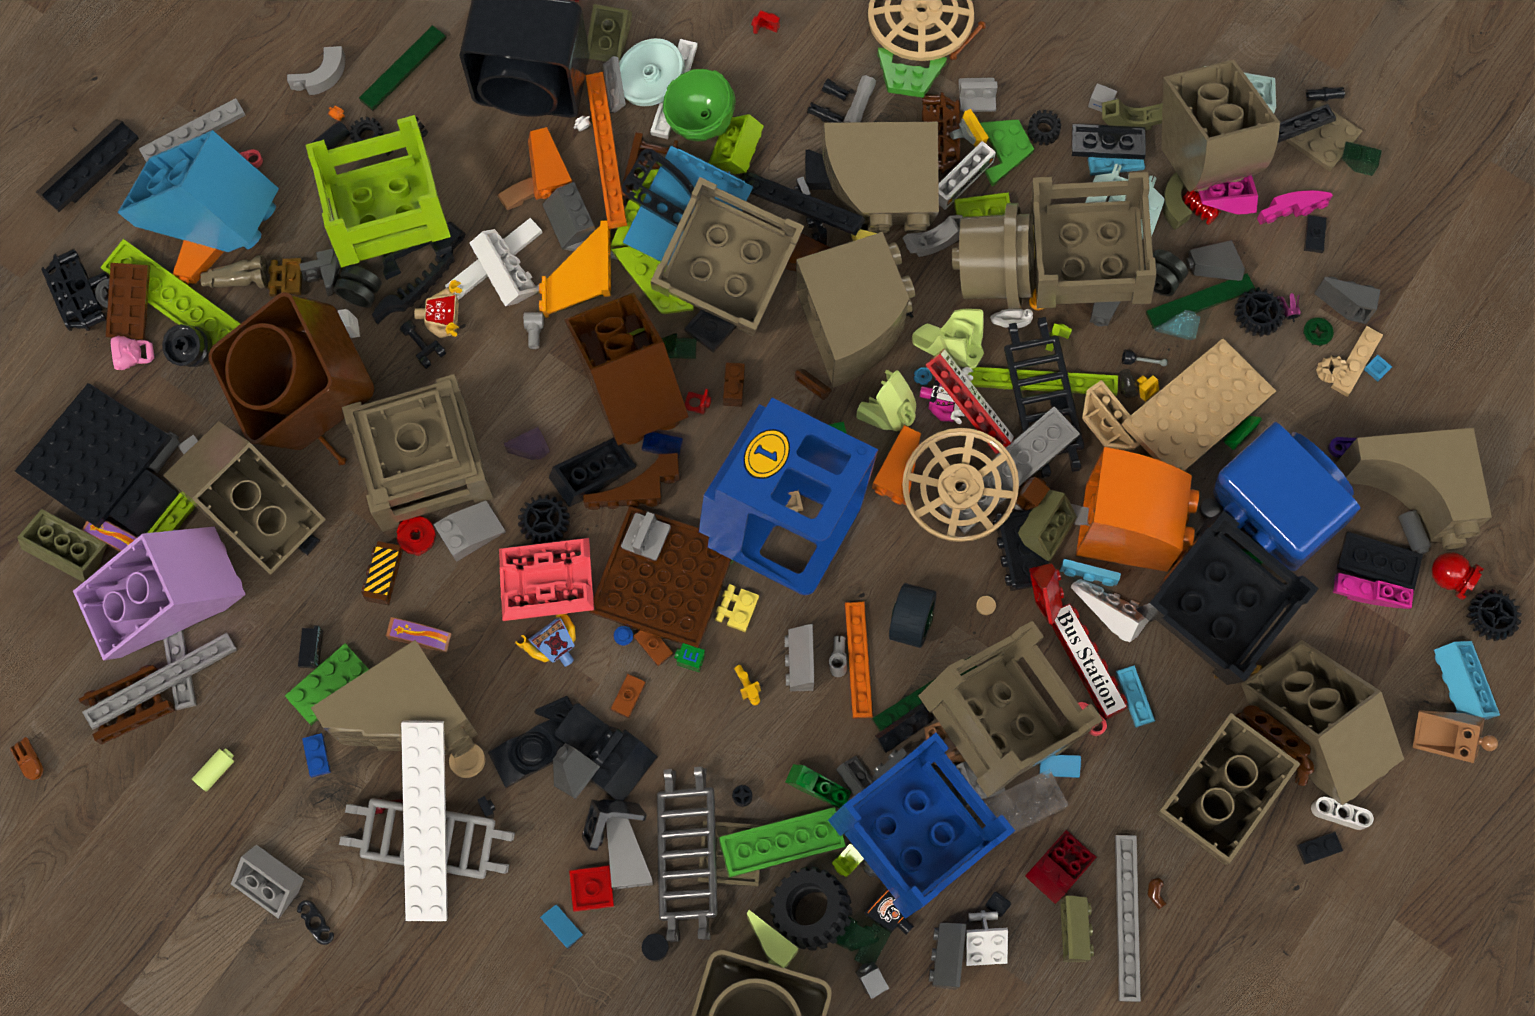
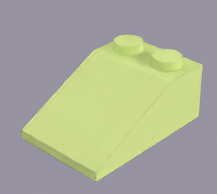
[747,910,799,969]

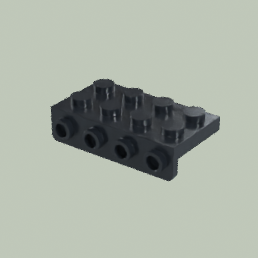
[993,509,1049,591]

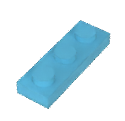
[1060,559,1121,586]

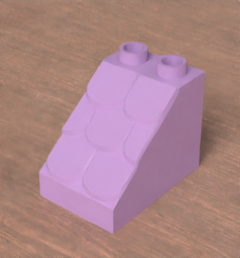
[73,527,246,661]

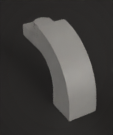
[287,46,345,95]
[903,215,963,257]

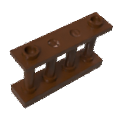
[622,132,681,206]
[79,665,175,745]

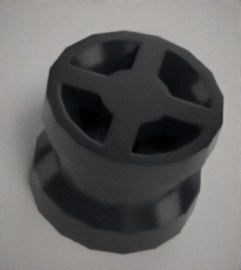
[732,785,752,807]

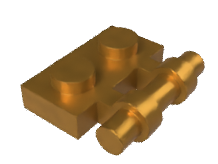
[268,258,303,297]

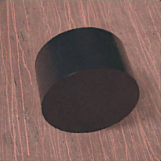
[641,934,669,962]

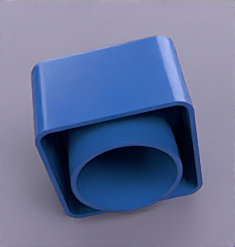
[1213,422,1361,571]

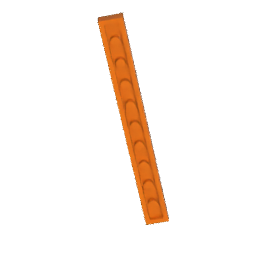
[586,72,627,229]

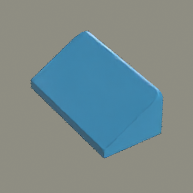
[1039,755,1081,778]
[540,905,583,949]

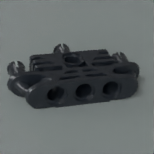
[41,248,109,331]

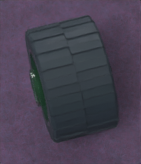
[889,583,937,648]

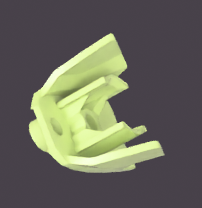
[912,309,984,369]
[856,370,916,432]

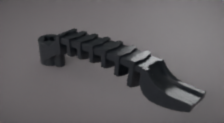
[372,221,466,325]

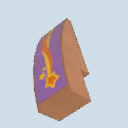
[81,521,137,552]
[386,617,451,653]

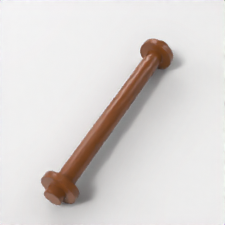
[949,21,986,60]
[318,436,347,466]

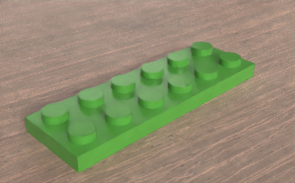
[719,807,846,878]

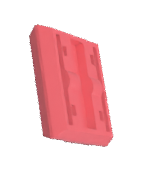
[499,538,594,621]

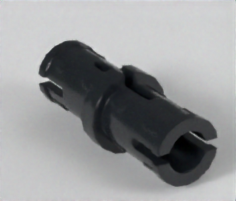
[1306,87,1345,101]
[807,102,844,123]

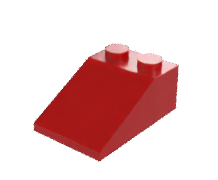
[1029,563,1064,625]

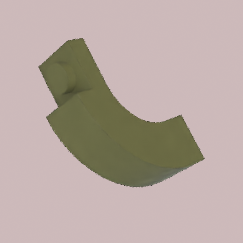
[1102,99,1163,130]
[1162,172,1193,230]

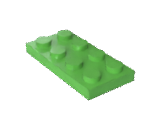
[285,643,369,726]

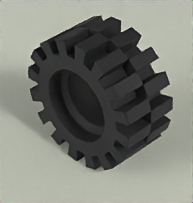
[1027,110,1062,146]
[350,117,384,143]

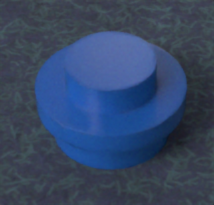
[614,626,633,646]

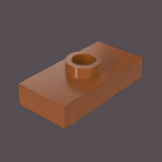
[633,630,673,666]
[611,674,646,718]

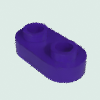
[1328,437,1357,458]

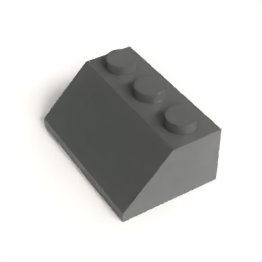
[542,182,595,250]
[929,923,966,990]

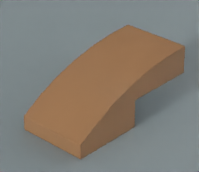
[497,177,535,210]

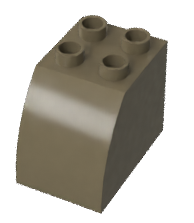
[1161,59,1280,192]
[822,122,939,233]
[796,232,915,388]
[1155,713,1300,865]

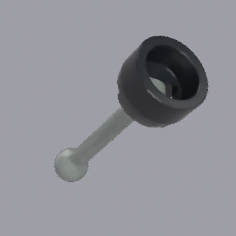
[1122,349,1168,366]

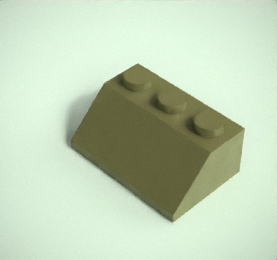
[1018,490,1077,561]
[1060,896,1094,962]

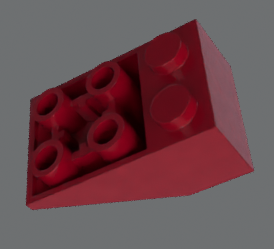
[1025,830,1097,904]

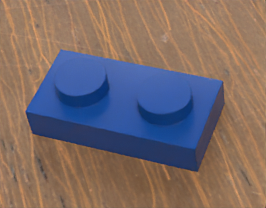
[302,733,331,778]

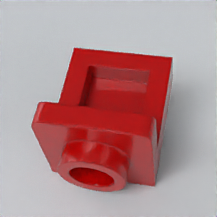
[751,10,780,34]

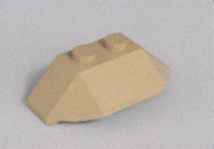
[1082,380,1140,450]

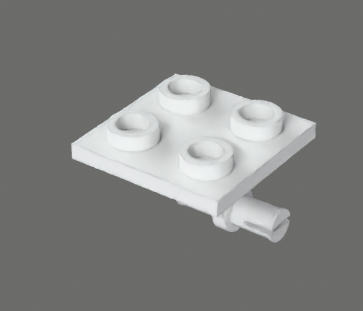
[966,910,1008,966]

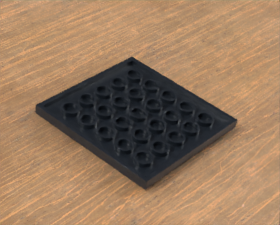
[15,383,172,529]

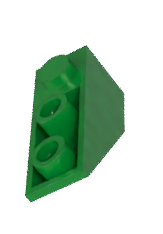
[785,764,851,809]

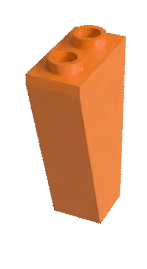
[528,127,572,200]
[872,425,921,505]

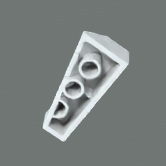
[470,229,539,306]

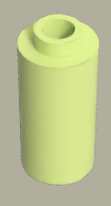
[192,748,235,792]

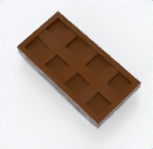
[106,263,150,340]

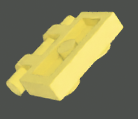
[715,584,759,632]

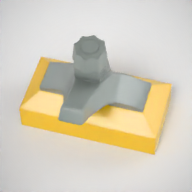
[950,109,989,147]

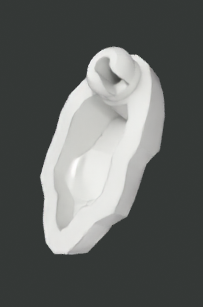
[990,309,1033,328]

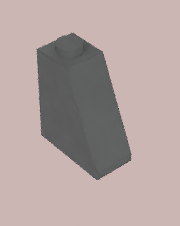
[1186,240,1245,281]

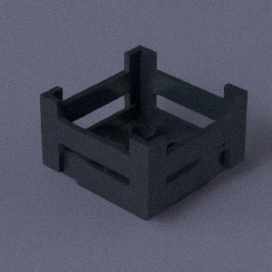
[1135,511,1319,685]

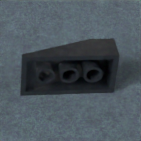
[549,438,636,507]

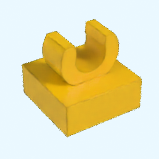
[1137,375,1159,402]

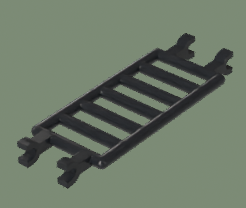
[1004,317,1085,478]

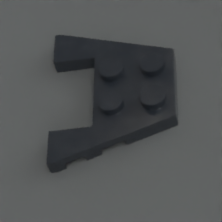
[382,240,452,280]

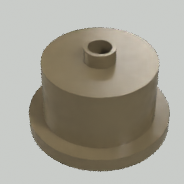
[952,203,1034,309]

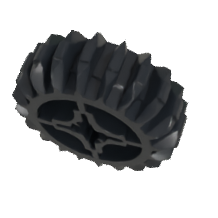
[1234,287,1285,337]
[518,494,570,544]
[1466,589,1522,641]

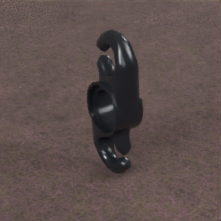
[297,900,334,945]

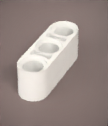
[1311,797,1374,830]

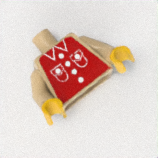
[414,280,462,338]

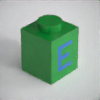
[674,643,705,672]

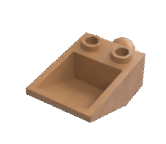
[1412,710,1498,763]

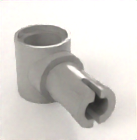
[523,312,544,349]
[829,636,847,677]

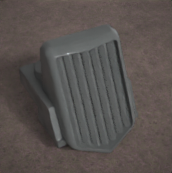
[299,248,341,296]

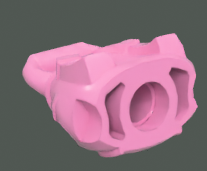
[111,336,154,370]

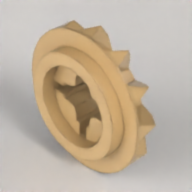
[1316,355,1348,383]

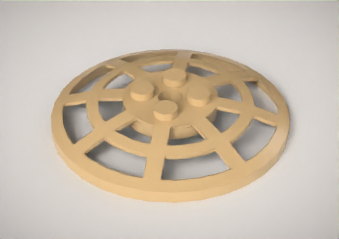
[868,0,974,61]
[902,428,1019,542]

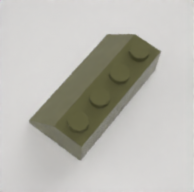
[17,509,107,582]

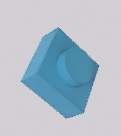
[1364,355,1392,382]

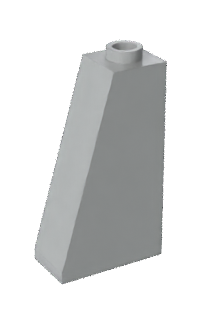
[606,817,653,890]

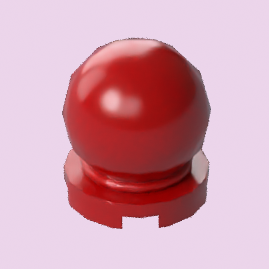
[1431,552,1484,601]

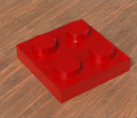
[569,866,614,912]

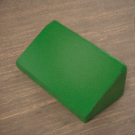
[1223,416,1262,450]

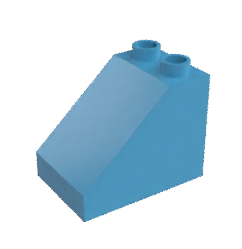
[117,130,279,252]

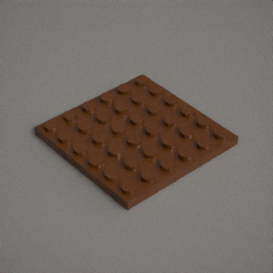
[588,506,732,648]

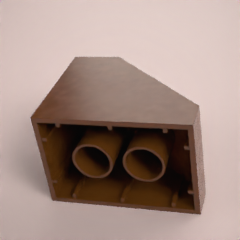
[564,292,689,445]

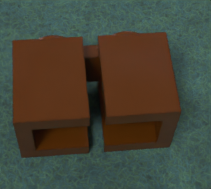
[723,363,745,407]
[1010,477,1050,511]

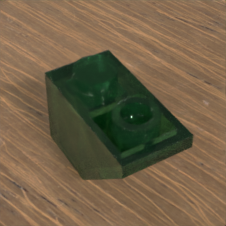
[1342,142,1382,176]
[835,916,880,951]

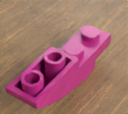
[1257,190,1333,225]
[1333,573,1414,609]

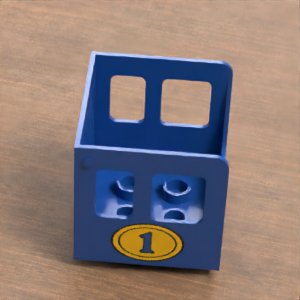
[699,398,878,595]

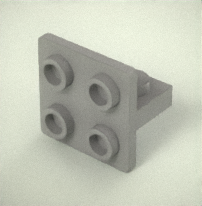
[958,78,997,112]
[621,512,671,561]

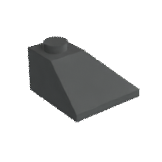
[553,743,600,799]

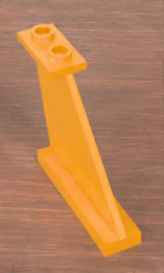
[539,221,611,318]

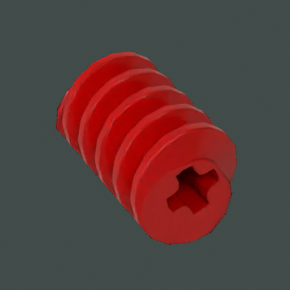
[1182,191,1221,225]

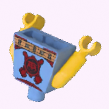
[515,614,576,667]

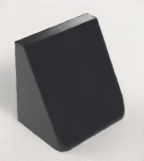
[985,892,1011,917]

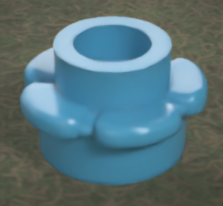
[914,367,932,385]

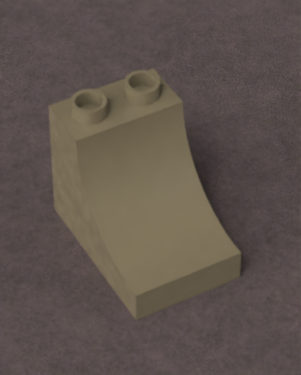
[1336,428,1492,550]

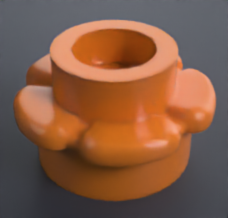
[328,106,345,121]

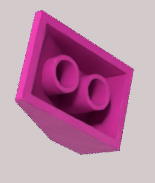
[1198,176,1258,215]

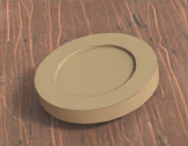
[449,744,485,778]

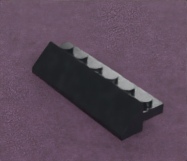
[36,119,139,212]

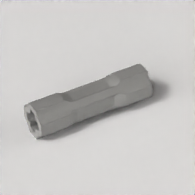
[844,75,876,123]

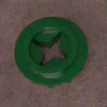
[1303,318,1334,347]

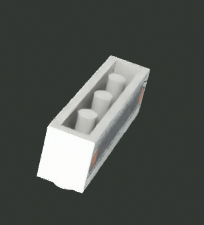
[939,141,996,210]

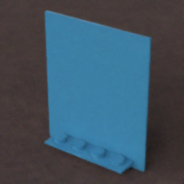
[623,146,753,265]

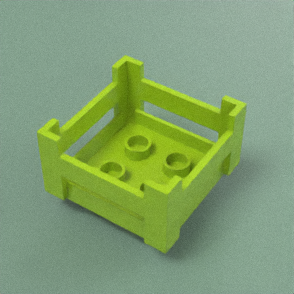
[306,115,451,268]

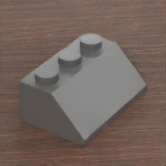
[785,624,814,691]
[231,845,304,919]

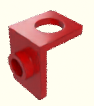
[685,389,712,414]

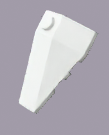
[1071,579,1149,642]

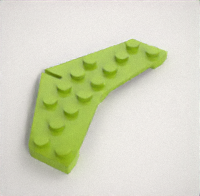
[610,169,693,314]

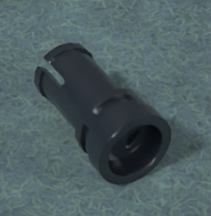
[822,78,850,102]

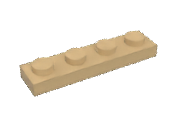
[1331,326,1383,397]

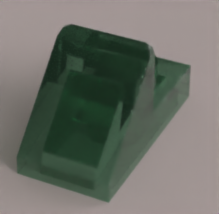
[661,333,697,359]

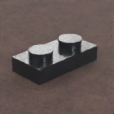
[1297,832,1343,865]

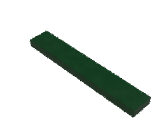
[359,25,446,111]
[1146,273,1255,329]

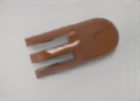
[10,737,44,780]

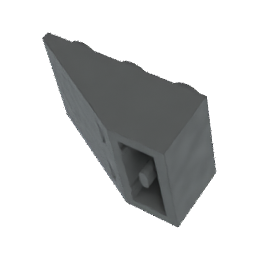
[1315,277,1380,324]

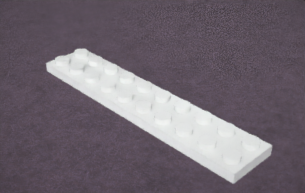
[401,721,448,921]

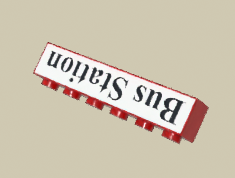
[926,349,1015,454]
[1051,604,1127,720]

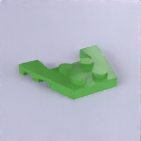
[877,47,947,98]
[980,119,1034,186]

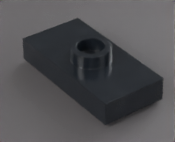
[1304,215,1327,253]

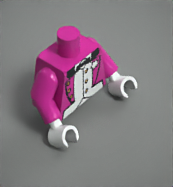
[919,367,973,424]

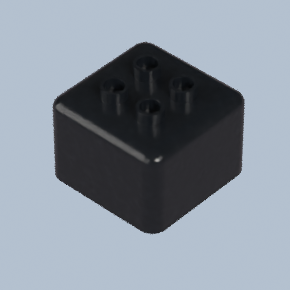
[459,0,589,118]

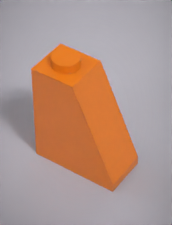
[173,240,225,285]

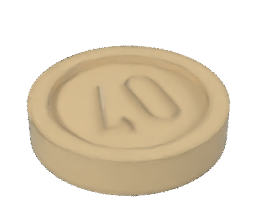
[976,596,996,615]

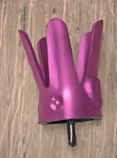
[1280,293,1301,322]

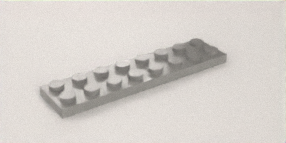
[939,407,1080,535]

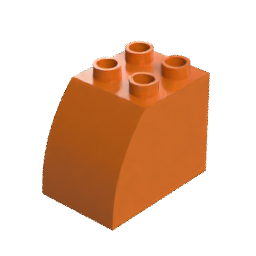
[1076,447,1199,572]

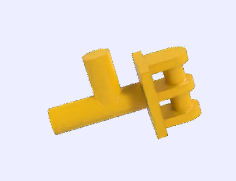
[734,665,761,706]

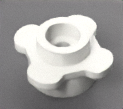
[574,116,591,132]

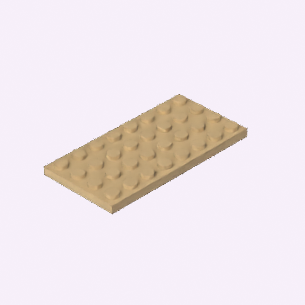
[1121,339,1276,471]

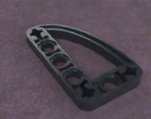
[621,149,694,231]

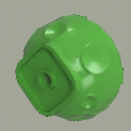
[663,69,735,141]

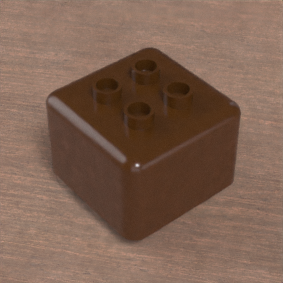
[209,292,374,450]

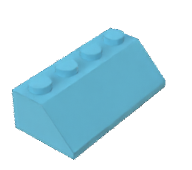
[1434,641,1500,720]

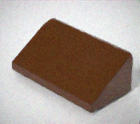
[795,369,832,400]

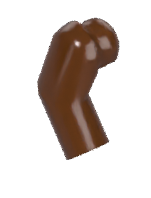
[1147,878,1167,910]

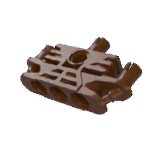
[922,91,960,174]
[1235,705,1315,786]

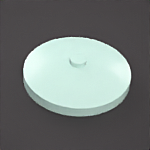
[619,38,685,106]

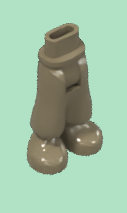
[200,254,267,289]

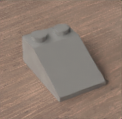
[433,500,506,562]

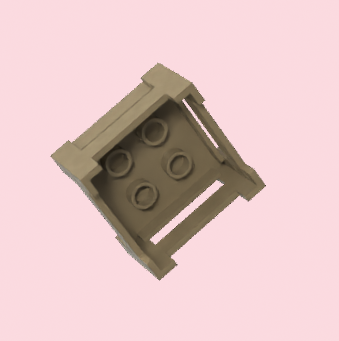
[1031,172,1156,309]
[651,177,804,337]
[342,374,494,532]
[918,621,1103,797]

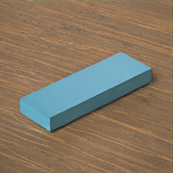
[1088,157,1145,176]
[1115,665,1155,728]

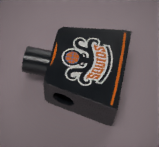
[864,889,914,935]

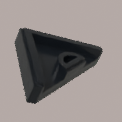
[534,696,573,723]

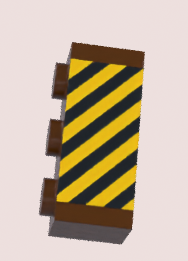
[361,541,403,606]

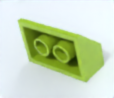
[709,114,764,174]

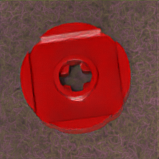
[397,516,436,556]

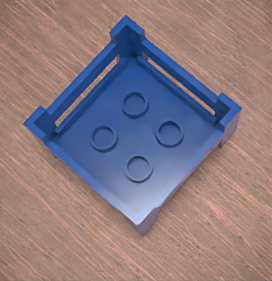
[828,733,1015,919]

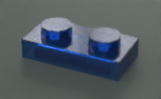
[642,432,683,458]

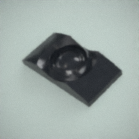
[488,720,565,788]

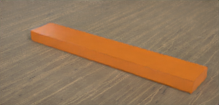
[845,602,873,719]

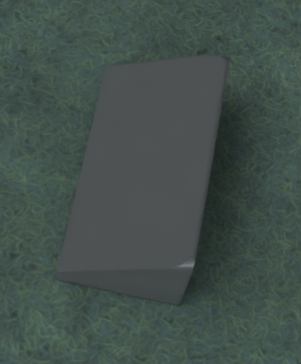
[836,756,876,798]

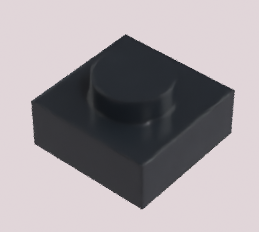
[477,796,496,819]

